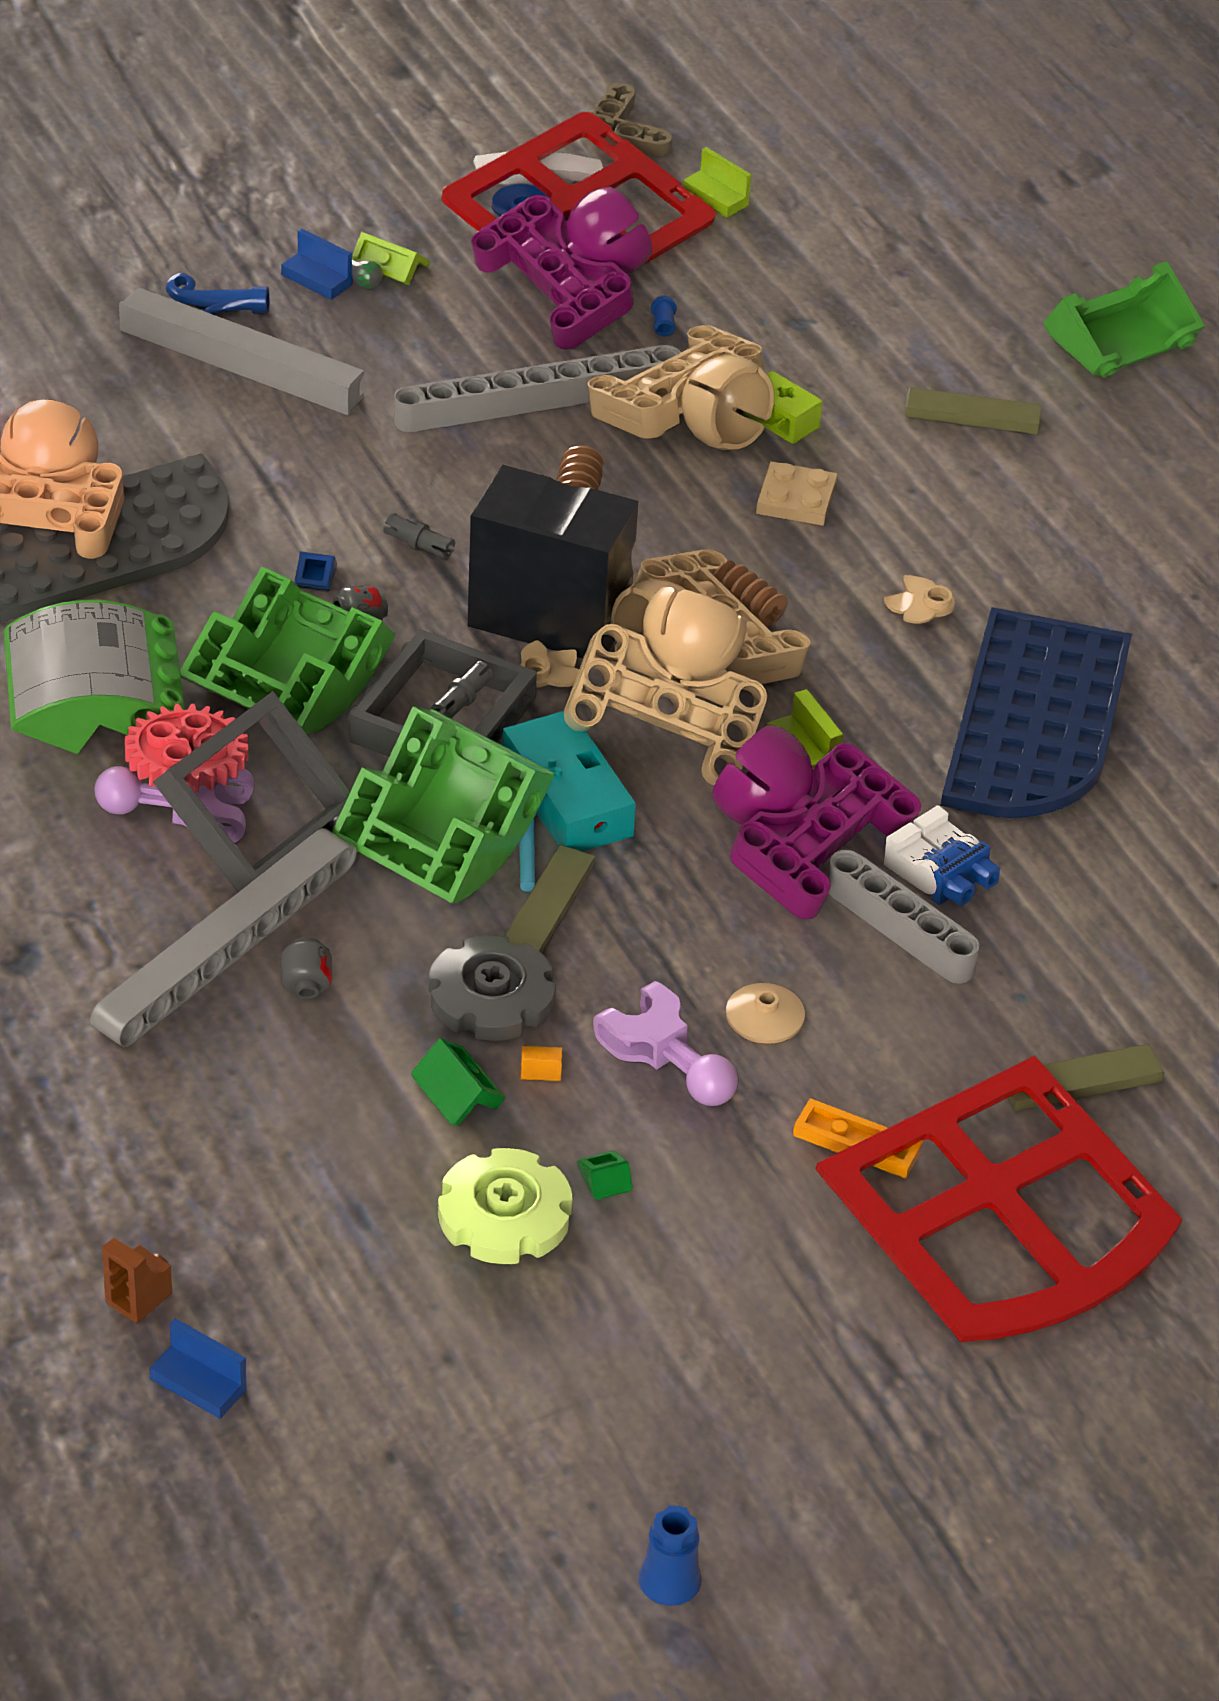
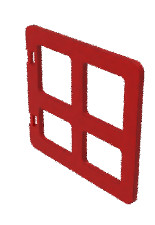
[441,112,716,264]

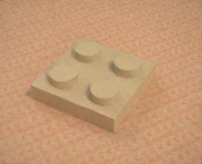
[756,461,837,526]

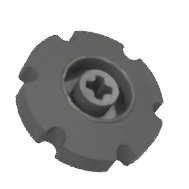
[429,935,556,1041]

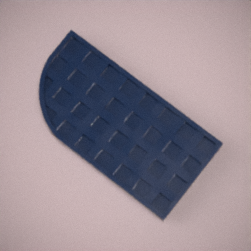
[940,607,1132,818]

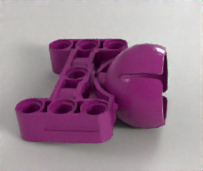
[471,187,652,350]
[712,725,921,919]

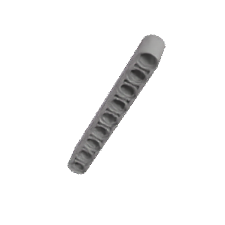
[394,345,681,432]
[90,828,357,1047]

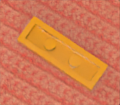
[793,1098,923,1179]

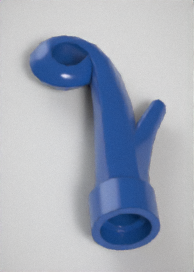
[166,273,270,315]

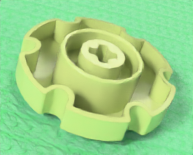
[438,1148,573,1264]

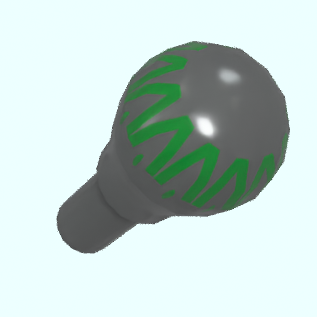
[352,260,383,290]

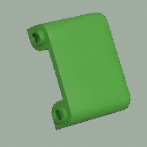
[1043,261,1205,378]

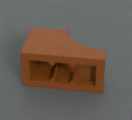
[102,1237,172,1324]

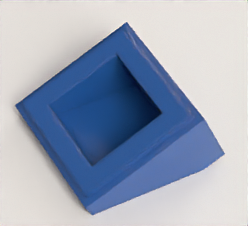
[294,551,337,591]

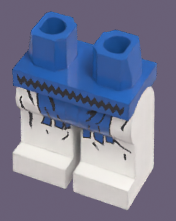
[884,805,1000,907]

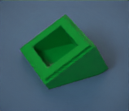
[577,1150,633,1200]

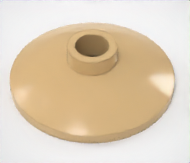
[726,983,805,1044]

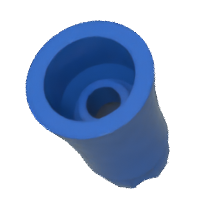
[638,1506,702,1606]

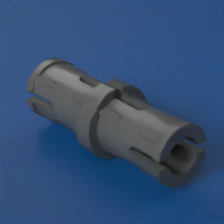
[383,513,455,560]
[431,661,493,719]

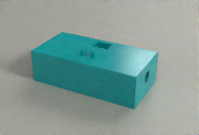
[502,711,636,852]

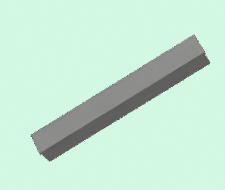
[119,287,364,415]

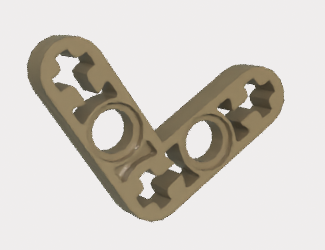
[592,83,672,157]

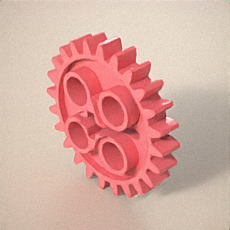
[125,704,248,793]

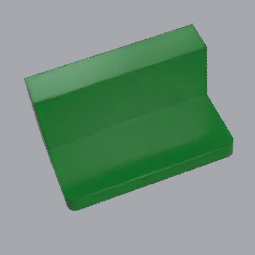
[411,1038,506,1126]

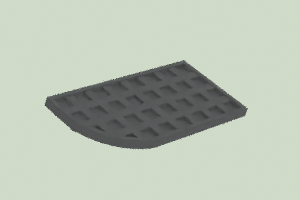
[0,453,229,623]

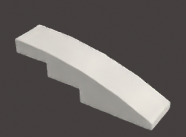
[473,152,603,186]

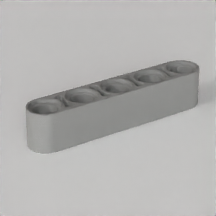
[828,850,980,984]

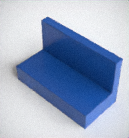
[281,229,352,300]
[149,1318,247,1419]

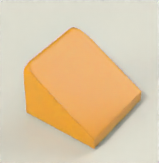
[521,1046,562,1081]

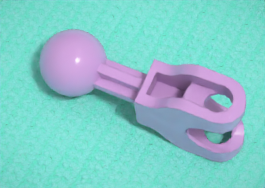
[94,766,255,843]
[593,981,738,1106]

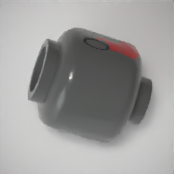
[332,585,388,620]
[280,937,333,999]

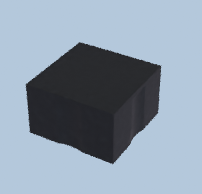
[467,464,638,658]

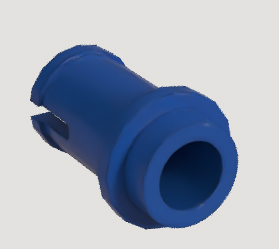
[651,296,677,337]

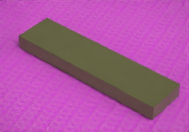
[905,387,1042,434]
[504,845,595,953]
[1007,1044,1164,1111]

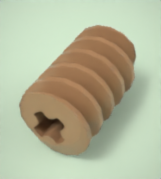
[557,445,604,490]
[713,560,788,628]

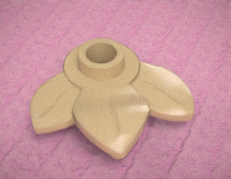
[884,575,955,624]
[520,640,579,688]

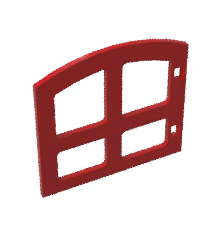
[815,1056,1183,1342]

